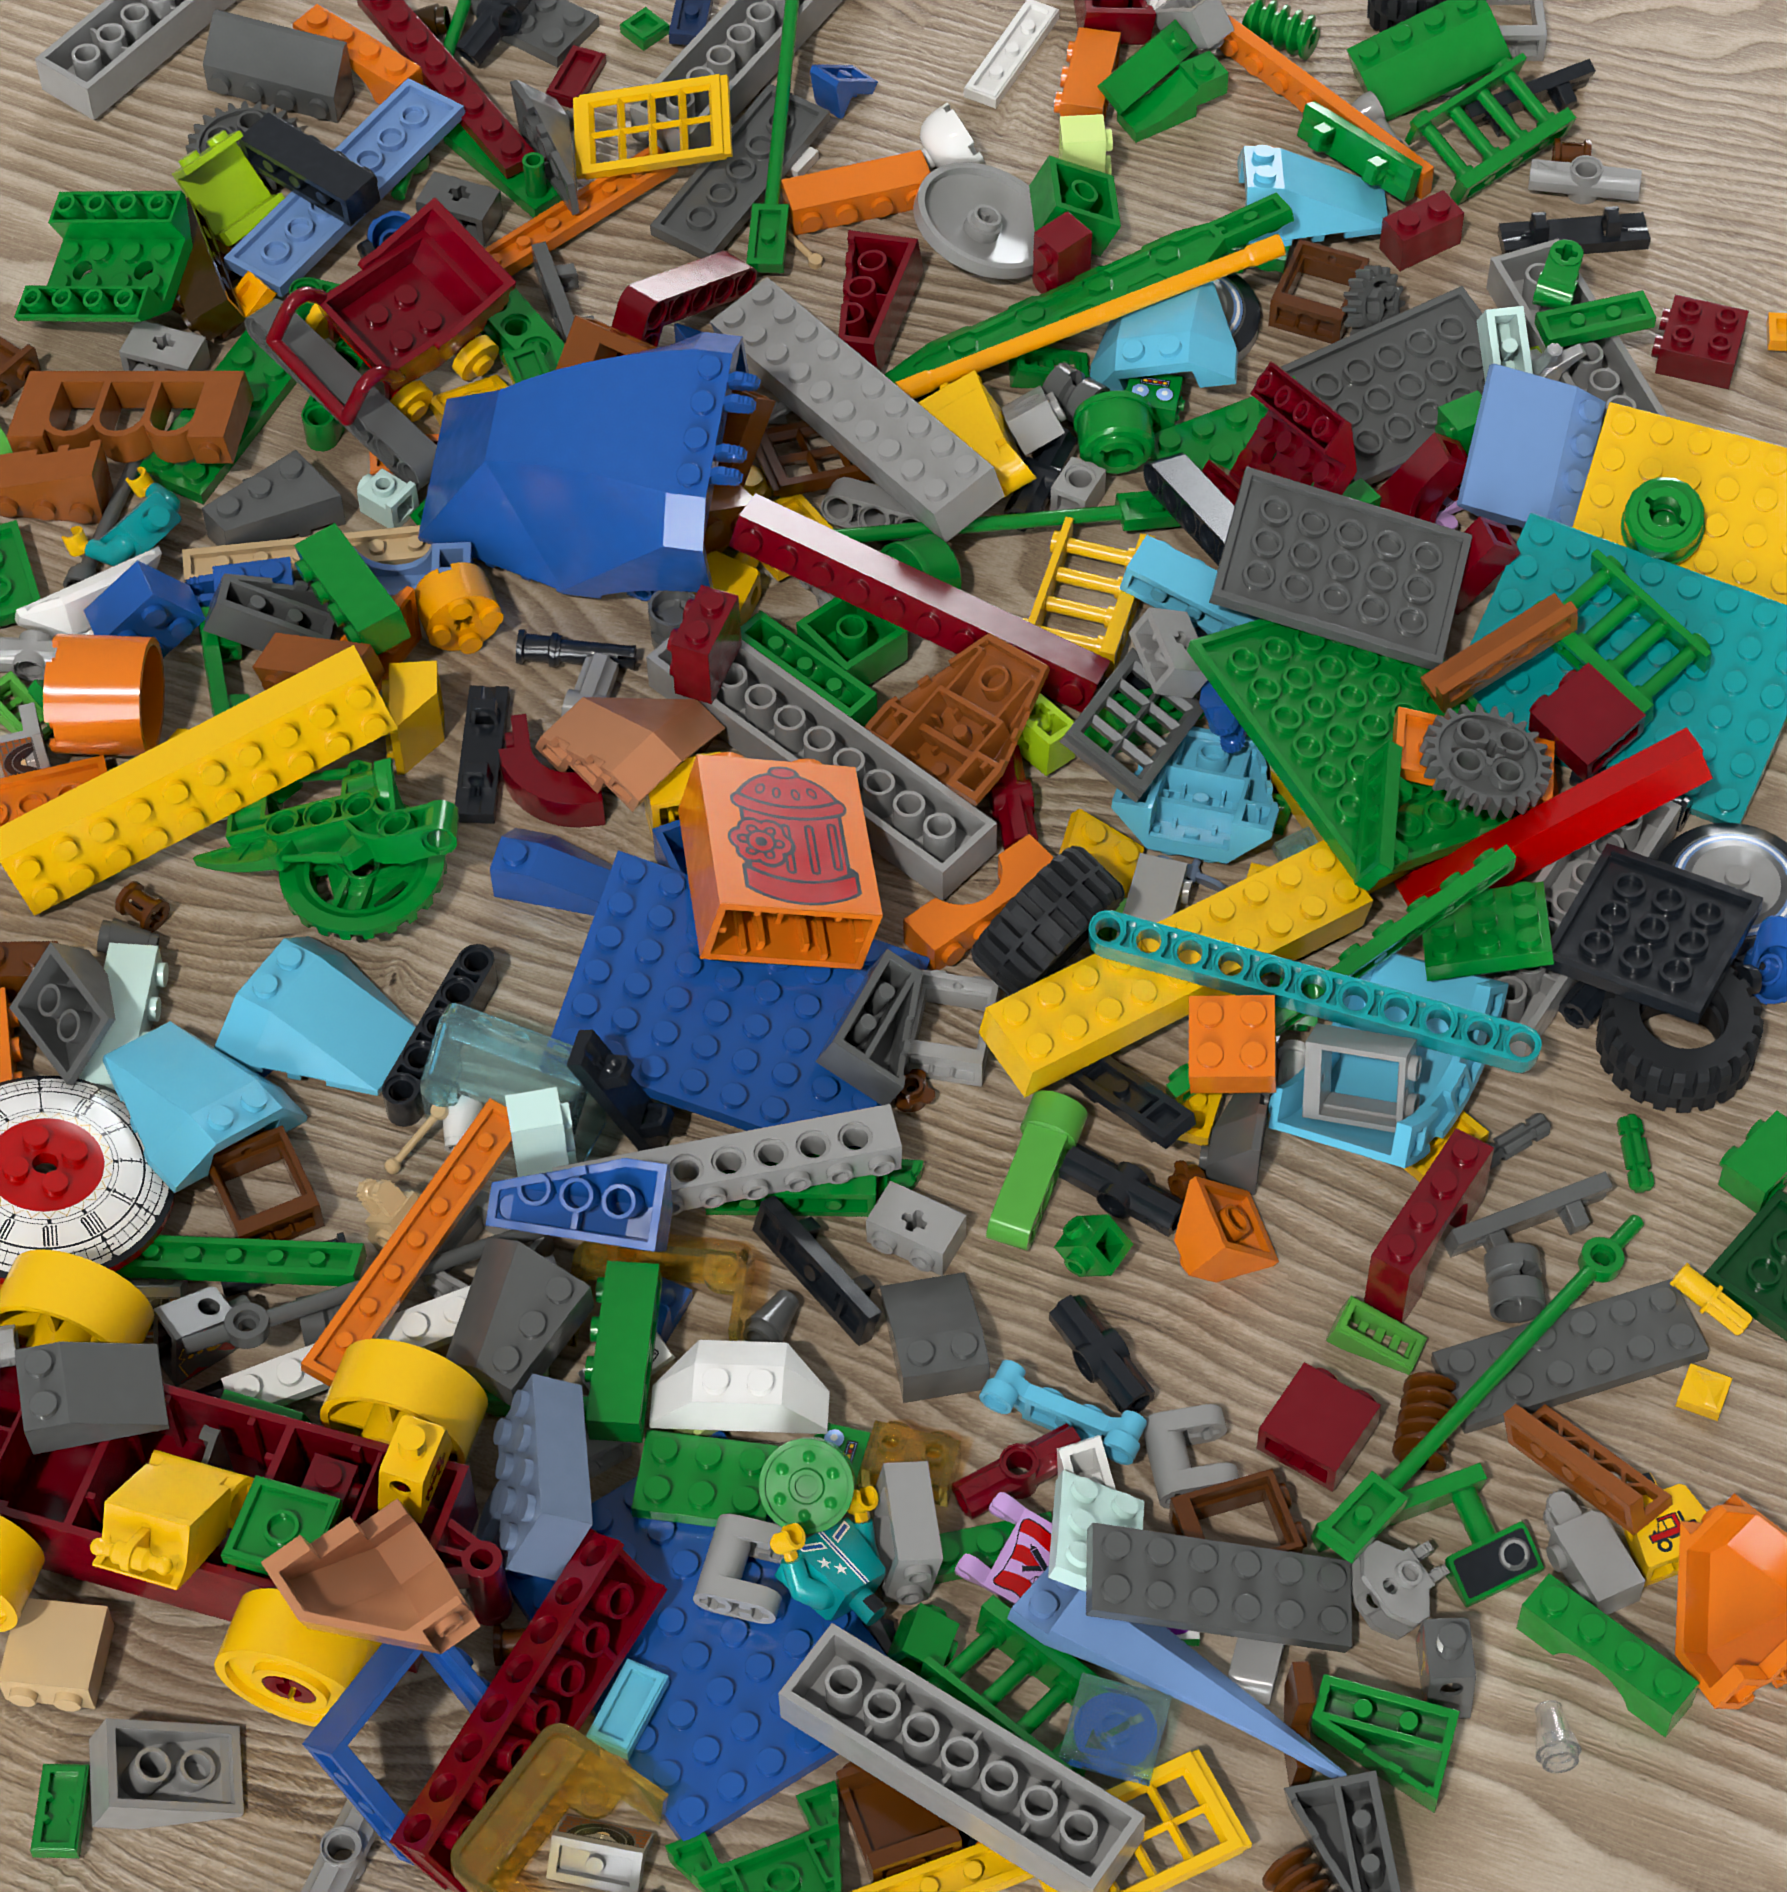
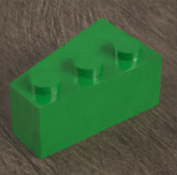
[1311,1674,1460,1813]

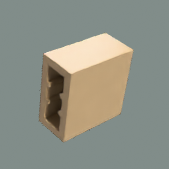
[0,1598,115,1712]

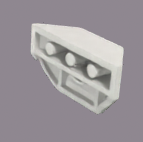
[15,546,162,638]
[649,1340,830,1434]

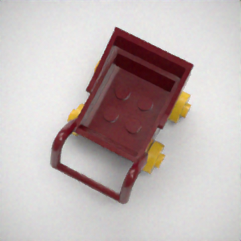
[266,197,516,426]

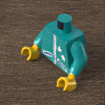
[61,467,182,566]
[770,1486,887,1626]

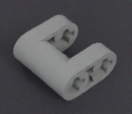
[1143,1404,1239,1509]
[693,1514,784,1624]

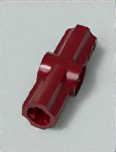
[989,745,1039,850]
[952,1423,1081,1520]

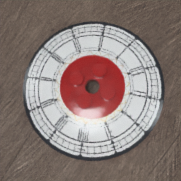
[0,1076,175,1284]

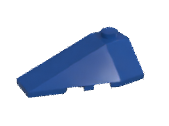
[490,828,612,916]
[485,1158,673,1252]

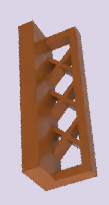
[1420,593,1578,714]
[1503,1404,1673,1535]

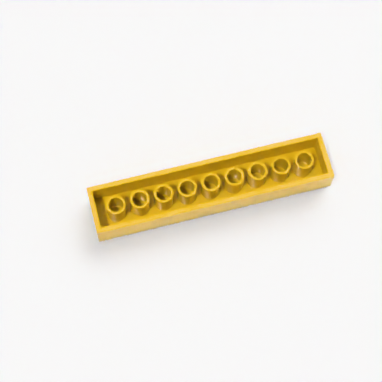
[0,645,398,916]
[979,840,1373,1098]

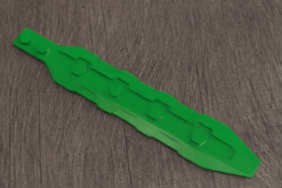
[884,192,1294,384]

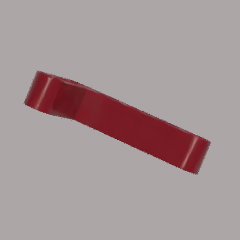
[611,251,757,357]

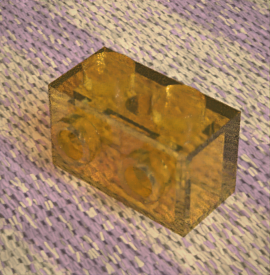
[861,1420,961,1507]

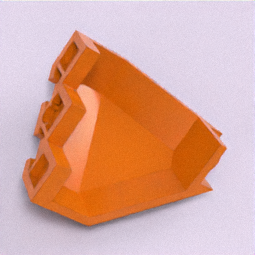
[1675,1493,1787,1710]

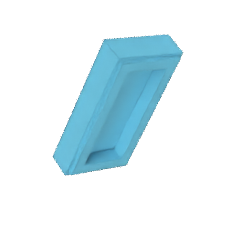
[586,1658,670,1760]

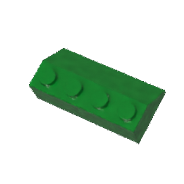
[1346,0,1512,122]

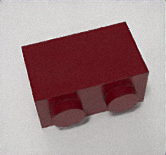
[1379,190,1464,272]
[1032,211,1092,294]

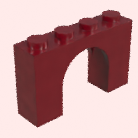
[1376,432,1520,615]
[1364,1128,1494,1324]

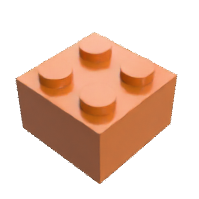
[1189,995,1276,1093]

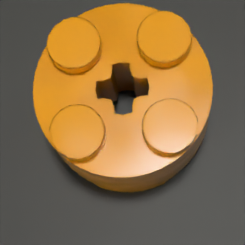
[414,562,504,654]

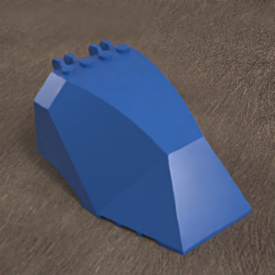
[418,332,761,599]

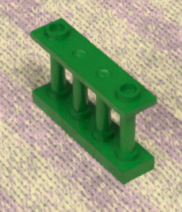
[1404,53,1577,206]
[1533,549,1712,728]
[920,1595,1130,1769]

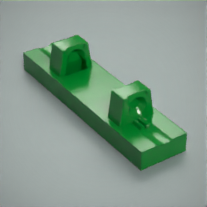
[1297,101,1423,202]
[199,607,250,717]
[1354,740,1413,891]

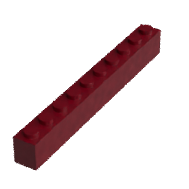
[728,493,1111,713]

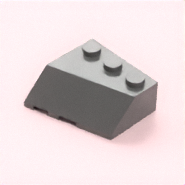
[446,1237,595,1406]

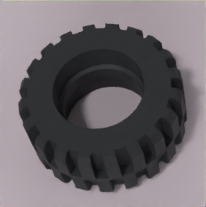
[971,845,1125,996]
[1596,966,1764,1113]

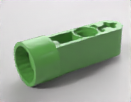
[986,1090,1088,1251]

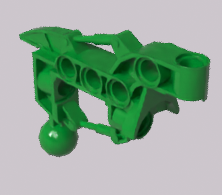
[193,757,459,872]

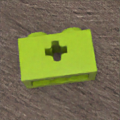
[1017,693,1075,776]

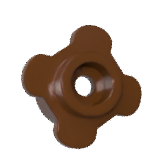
[894,1069,935,1112]
[1168,1160,1206,1201]

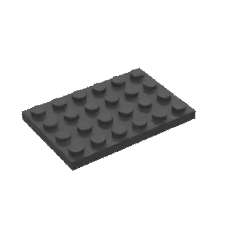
[1281,286,1485,485]
[1209,466,1472,670]

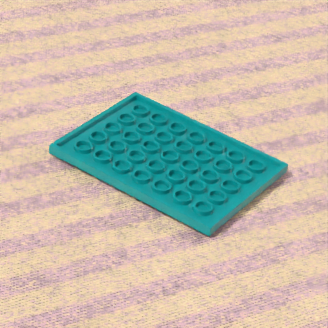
[1469,513,1787,824]

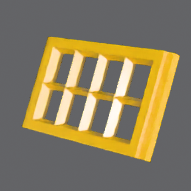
[573,74,733,180]
[1038,1749,1252,1892]

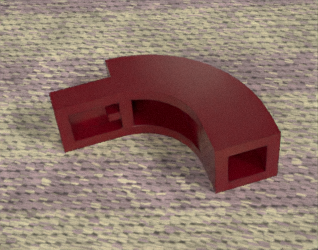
[498,714,606,828]

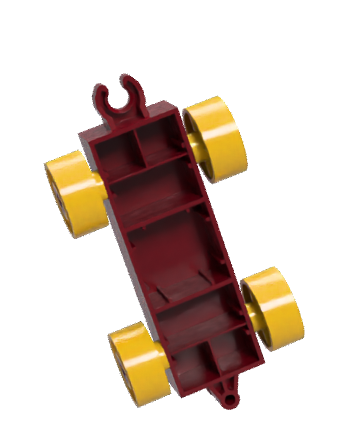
[0,1249,514,1727]

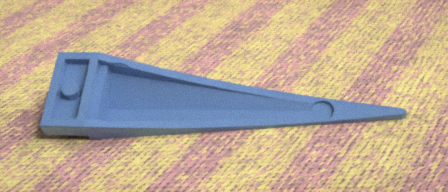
[1007,1566,1347,1779]

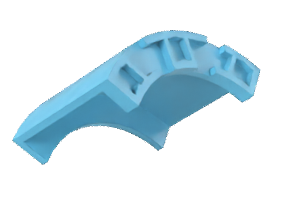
[1268,953,1509,1168]

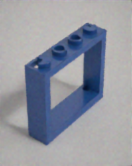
[302,1643,491,1866]

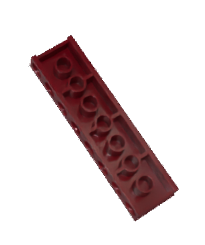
[389,1529,668,1892]

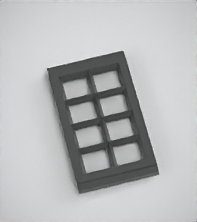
[1059,647,1204,803]

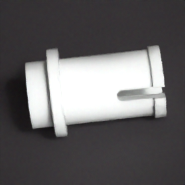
[1276,1040,1306,1086]

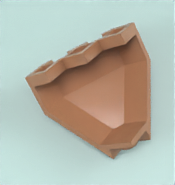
[535,697,725,812]
[261,1498,481,1654]

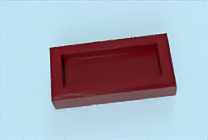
[545,45,606,109]

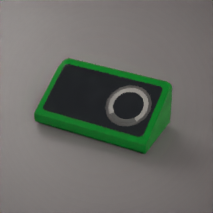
[1445,1521,1544,1608]

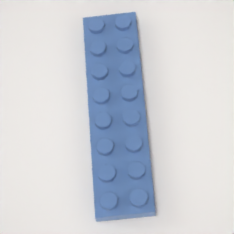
[223,78,465,297]

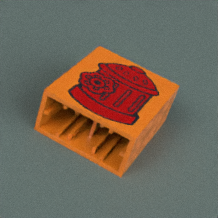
[678,752,883,970]

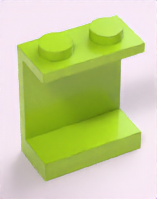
[172,130,285,246]

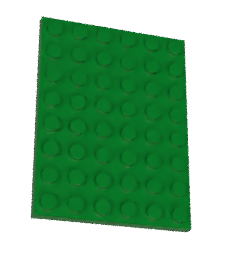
[1187,619,1532,887]

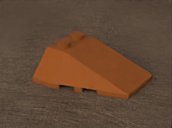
[864,633,1050,806]

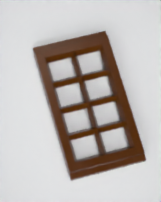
[755,421,872,498]

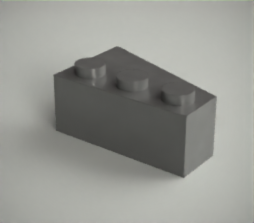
[202,450,346,546]
[203,573,334,652]
[815,949,922,1105]
[1284,1770,1401,1892]

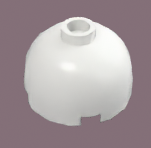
[920,102,986,170]

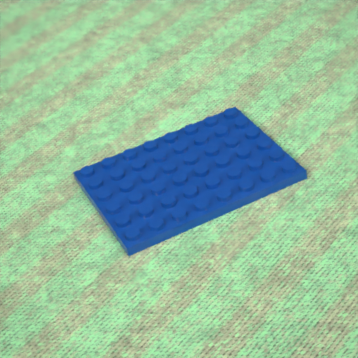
[543,850,930,1149]
[506,1431,887,1841]

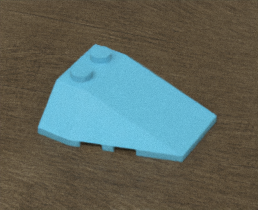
[1237,145,1388,246]
[1090,281,1238,391]
[1111,726,1279,864]
[214,936,416,1096]
[103,1021,308,1193]

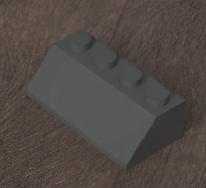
[203,9,355,123]

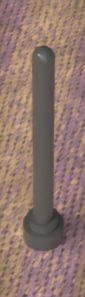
[63,458,144,588]

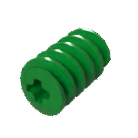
[1242,0,1320,60]

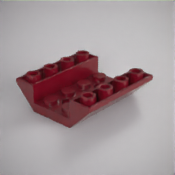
[1201,361,1357,506]

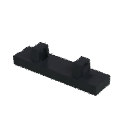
[1461,59,1596,137]
[1497,206,1650,254]
[455,685,510,824]
[566,1029,675,1151]
[1063,1055,1196,1149]
[752,1195,882,1346]

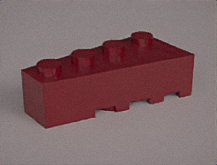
[1073,0,1156,45]
[838,230,924,372]

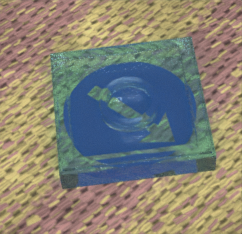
[1059,1673,1172,1786]

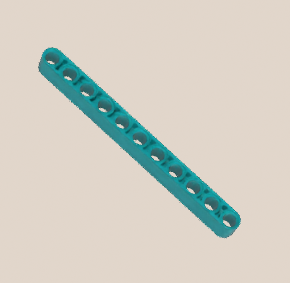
[1089,910,1542,1073]

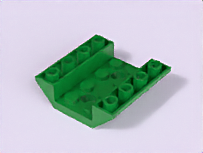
[14,191,193,322]

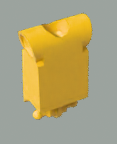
[918,370,1037,497]
[90,1449,254,1590]

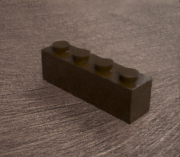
[176,197,245,342]

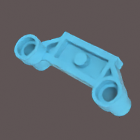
[979,1360,1147,1465]

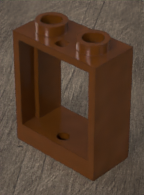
[1268,239,1370,344]
[208,1125,325,1240]
[1169,1469,1307,1554]

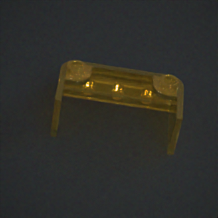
[567,1234,756,1347]
[450,1723,669,1892]

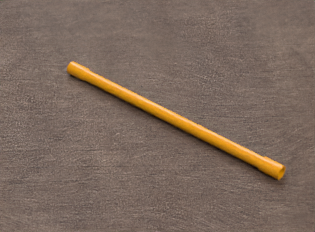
[895,234,1286,399]

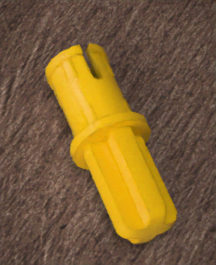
[1669,1263,1753,1336]

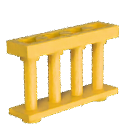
[1023,517,1155,677]

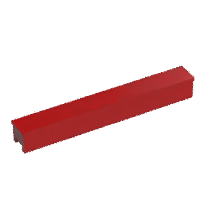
[1393,727,1713,906]

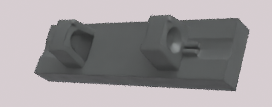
[531,241,595,343]
[1443,1171,1613,1258]

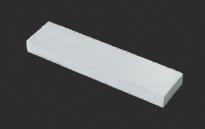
[964,0,1059,109]

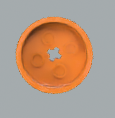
[43,634,165,756]

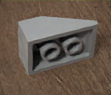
[89,1718,244,1829]

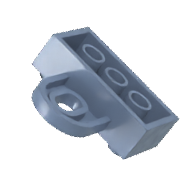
[476,1373,593,1581]

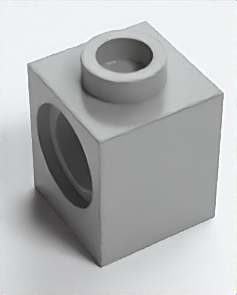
[1050,456,1106,526]

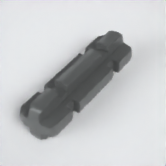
[1486,1113,1551,1170]

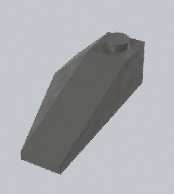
[510,80,579,215]
[1198,1035,1280,1195]

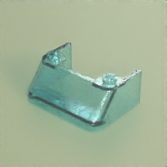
[420,1003,607,1163]

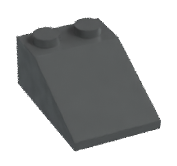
[9,942,116,1085]
[880,1272,990,1403]
[14,1342,169,1455]

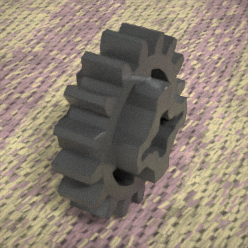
[1342,265,1405,336]

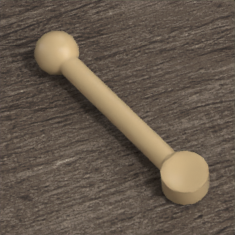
[787,230,823,269]
[385,1102,449,1174]

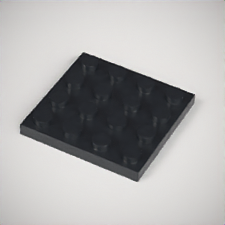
[1540,843,1763,1024]

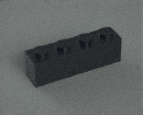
[239,112,381,227]

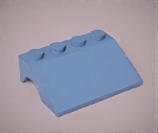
[1457,363,1606,528]

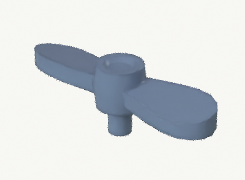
[1157,855,1226,892]

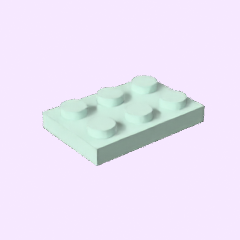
[1048,1470,1144,1592]

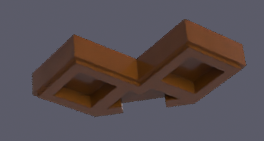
[1284,1661,1316,1787]

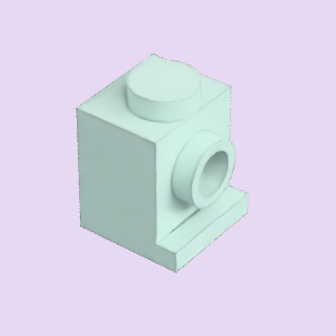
[357,468,419,528]

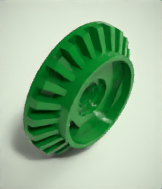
[279,804,447,940]

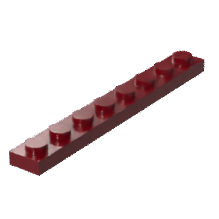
[357,0,535,179]

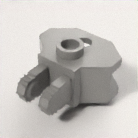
[1351,1540,1450,1640]

